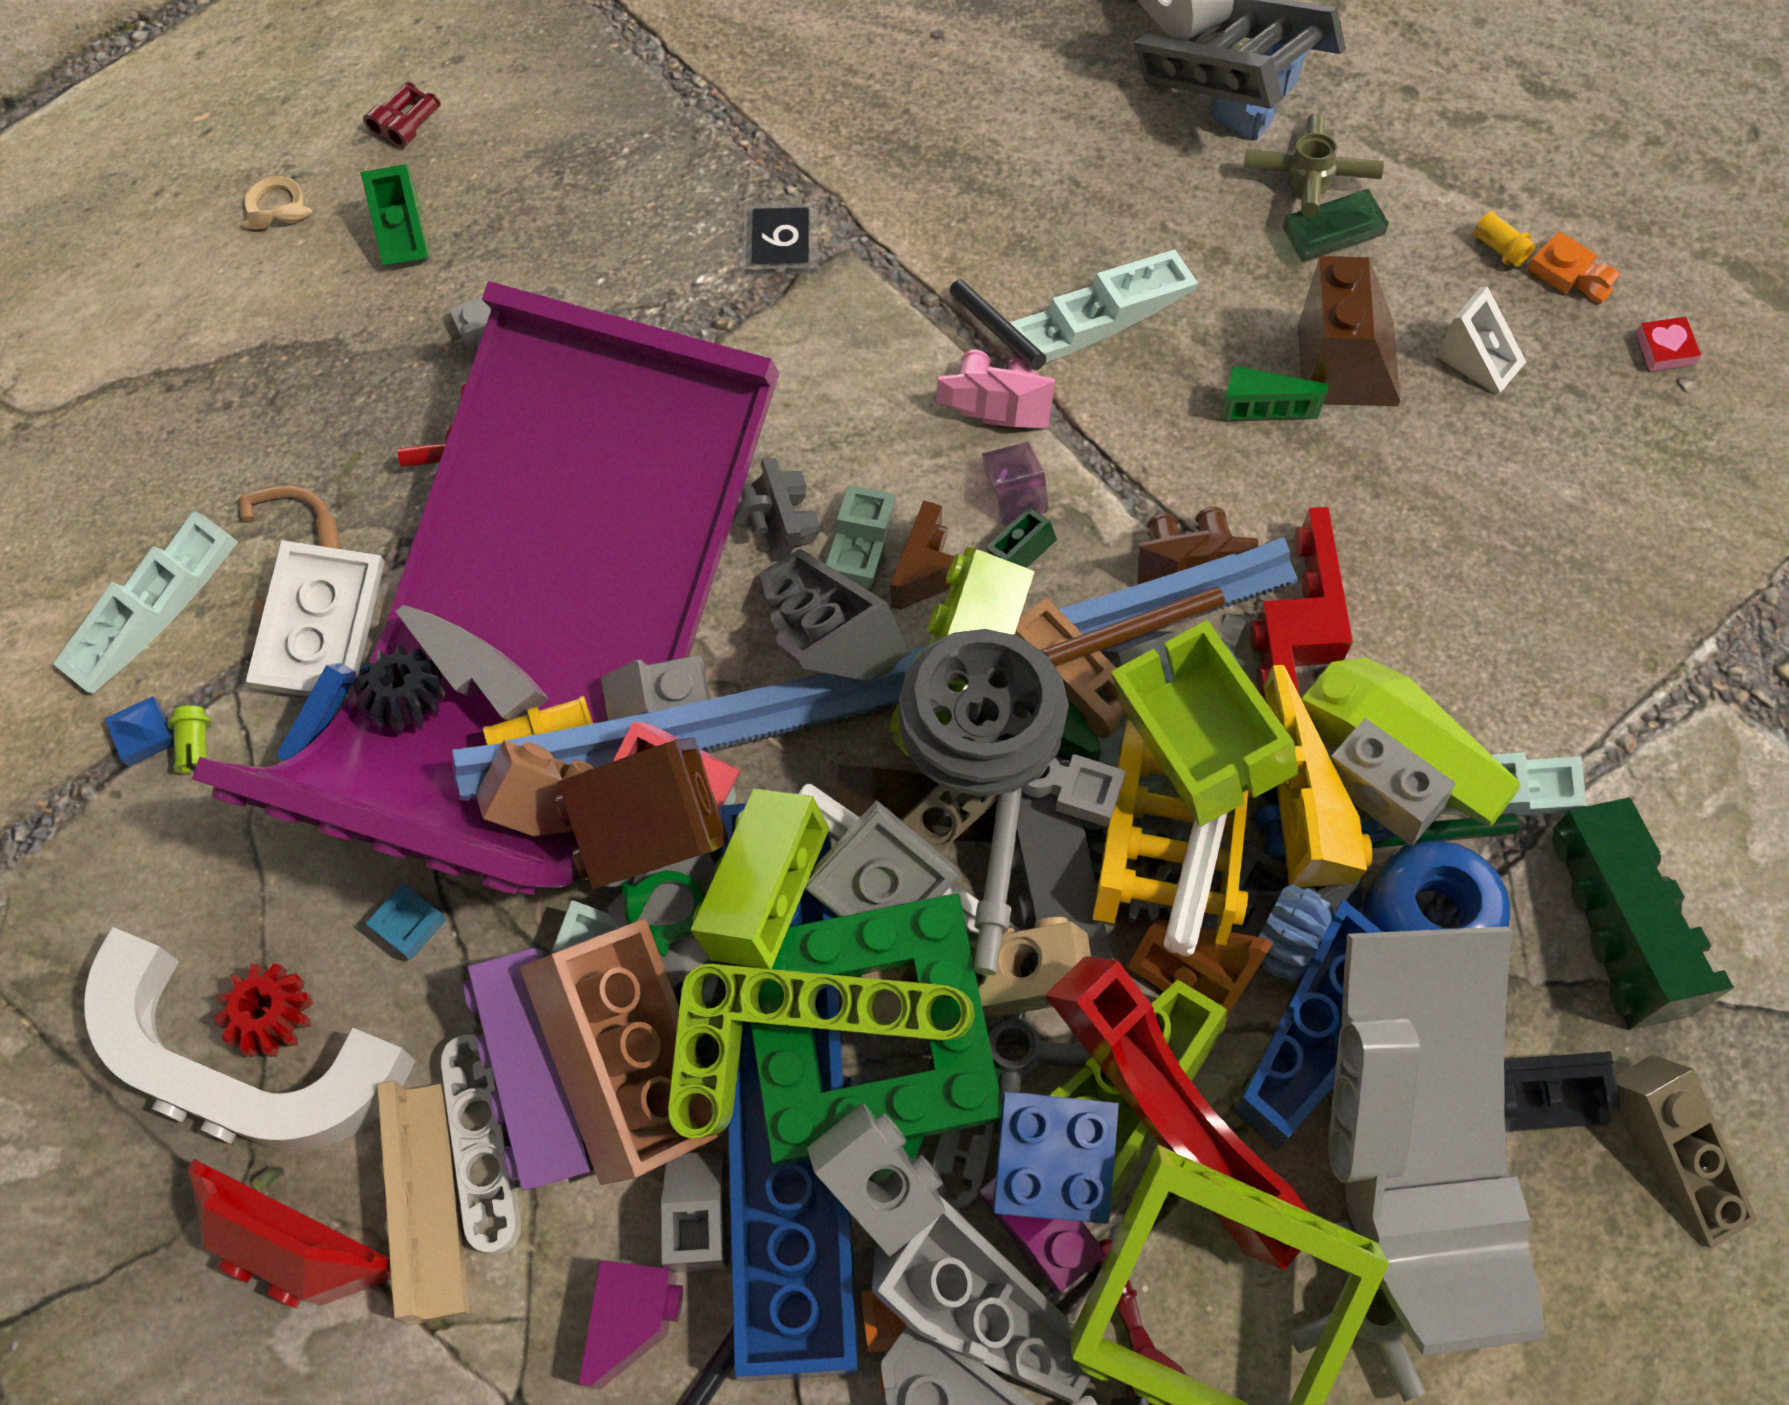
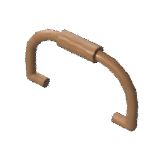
[239,485,341,626]

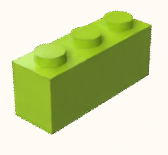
[691,789,830,969]

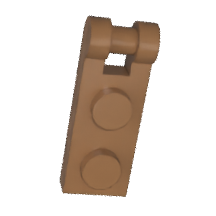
[1014,597,1129,739]

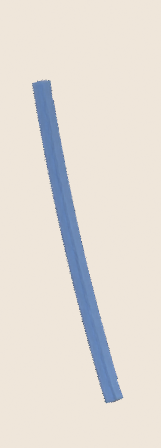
[452,537,1297,801]

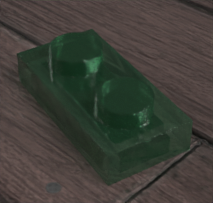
[1282,189,1389,262]

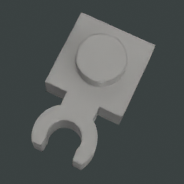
[1022,754,1126,827]

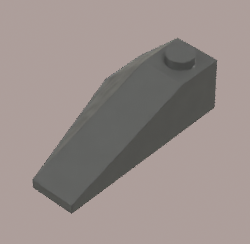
[760,549,911,682]

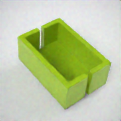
[1111,620,1298,827]

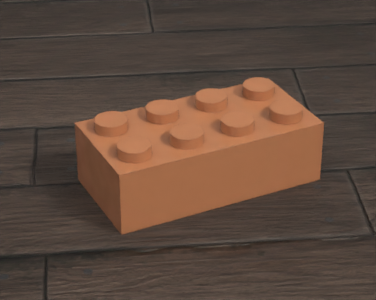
[519,918,727,1185]

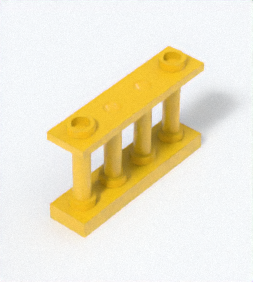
[1092,720,1254,945]

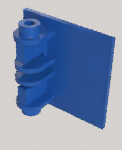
[993,1091,1119,1224]

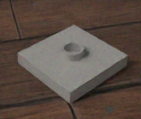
[805,800,960,917]

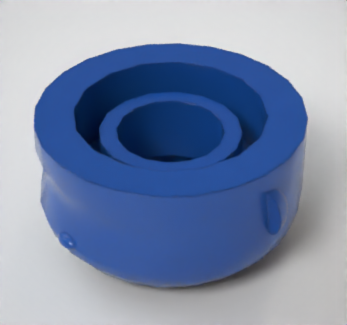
[1363,841,1510,932]

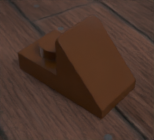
[890,500,955,610]

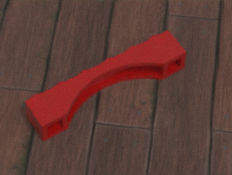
[1044,956,1311,1270]

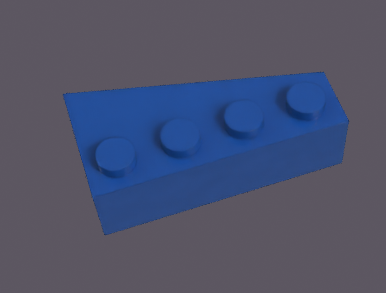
[1233,899,1382,1150]

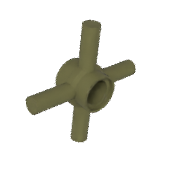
[1243,113,1384,217]

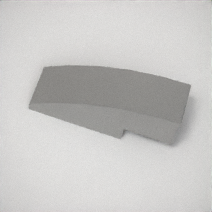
[395,605,549,720]

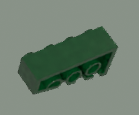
[1552,797,1734,1030]

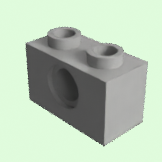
[1331,718,1456,846]
[807,1102,946,1257]

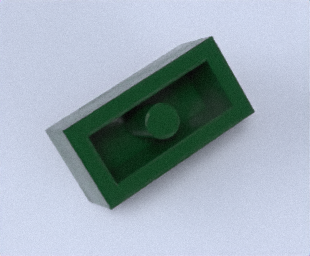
[985,507,1057,568]

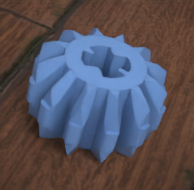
[1259,884,1334,982]

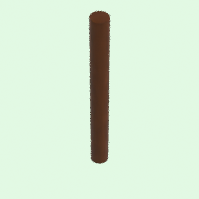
[1041,587,1225,667]

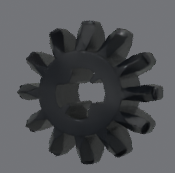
[353,644,446,735]

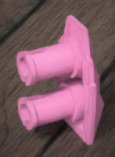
[936,350,1055,428]

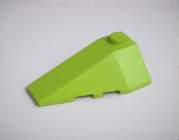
[1302,657,1521,827]

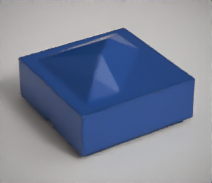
[105,696,174,767]

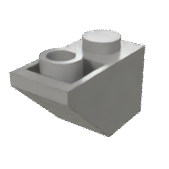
[661,1151,728,1273]

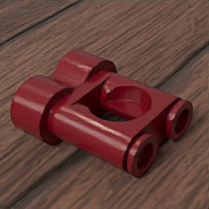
[363,81,441,148]

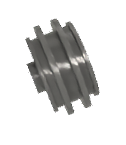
[898,628,1069,797]

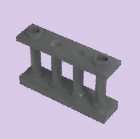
[1134,0,1346,109]

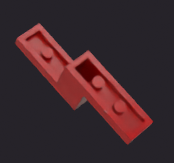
[1249,507,1353,697]

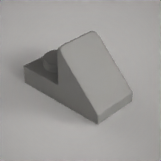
[601,655,710,721]

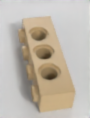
[862,917,1091,1037]

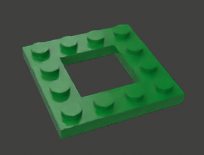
[742,893,1002,1166]

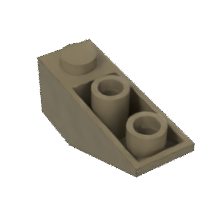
[1615,1055,1757,1248]

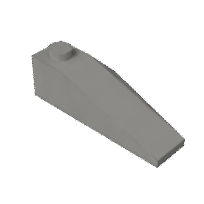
[872,1195,1092,1403]

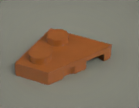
[1127,919,1273,1018]

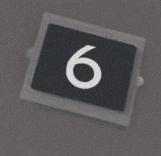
[742,200,819,278]

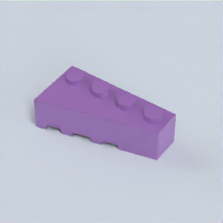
[463,948,594,1191]

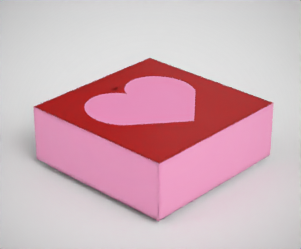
[1635,316,1702,372]

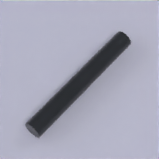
[949,279,1047,370]

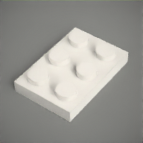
[246,540,385,702]

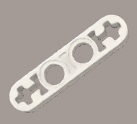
[441,1034,521,1255]

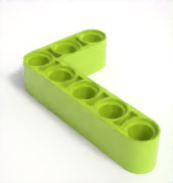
[668,964,975,1139]

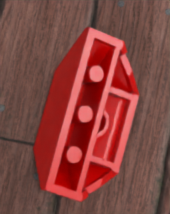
[187,1159,391,1309]

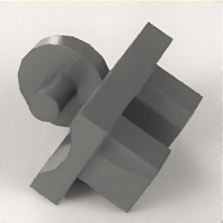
[734,458,820,560]

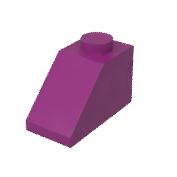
[977,1176,1107,1293]
[579,1260,683,1390]

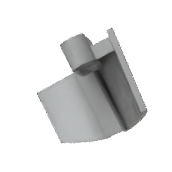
[1328,927,1545,1356]

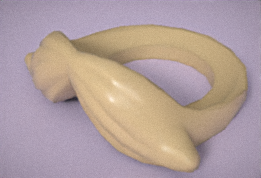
[242,176,312,230]

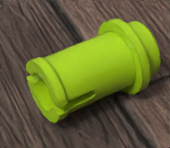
[167,705,211,774]

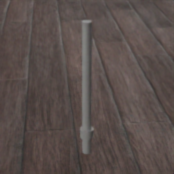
[974,705,1031,975]

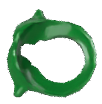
[621,870,705,957]

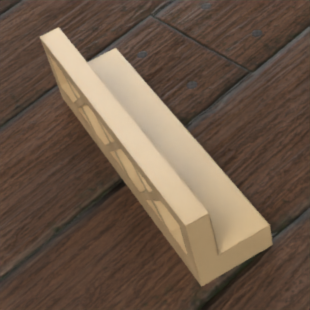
[377,1080,470,1325]

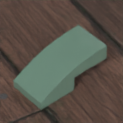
[826,485,896,591]

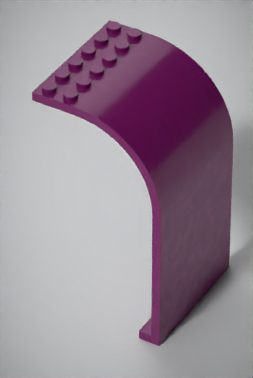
[192,281,780,895]

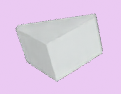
[1437,287,1526,393]

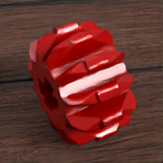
[213,963,314,1058]

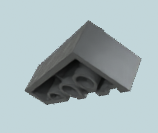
[995,760,1113,973]

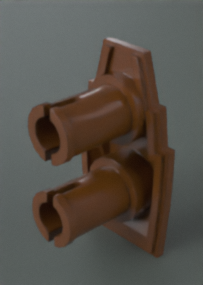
[1137,507,1259,585]

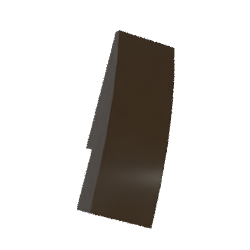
[836,765,996,842]

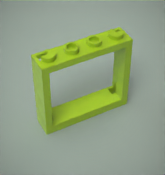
[1070,1144,1390,1405]

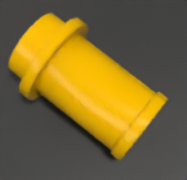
[1472,211,1535,267]

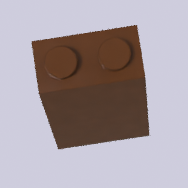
[1298,256,1400,406]
[556,738,729,889]

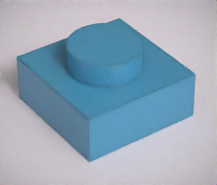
[366,882,447,961]

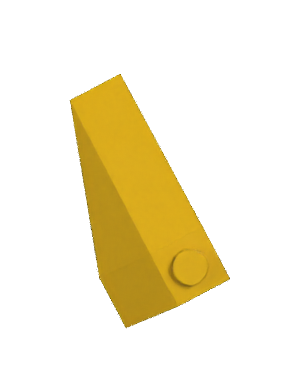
[1264,665,1372,887]

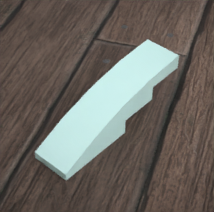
[1010,250,1198,363]
[53,511,238,693]
[1440,752,1587,815]

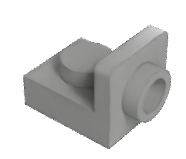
[449,296,491,362]

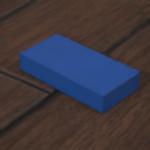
[276,663,357,761]

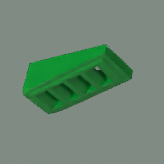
[1220,365,1329,421]

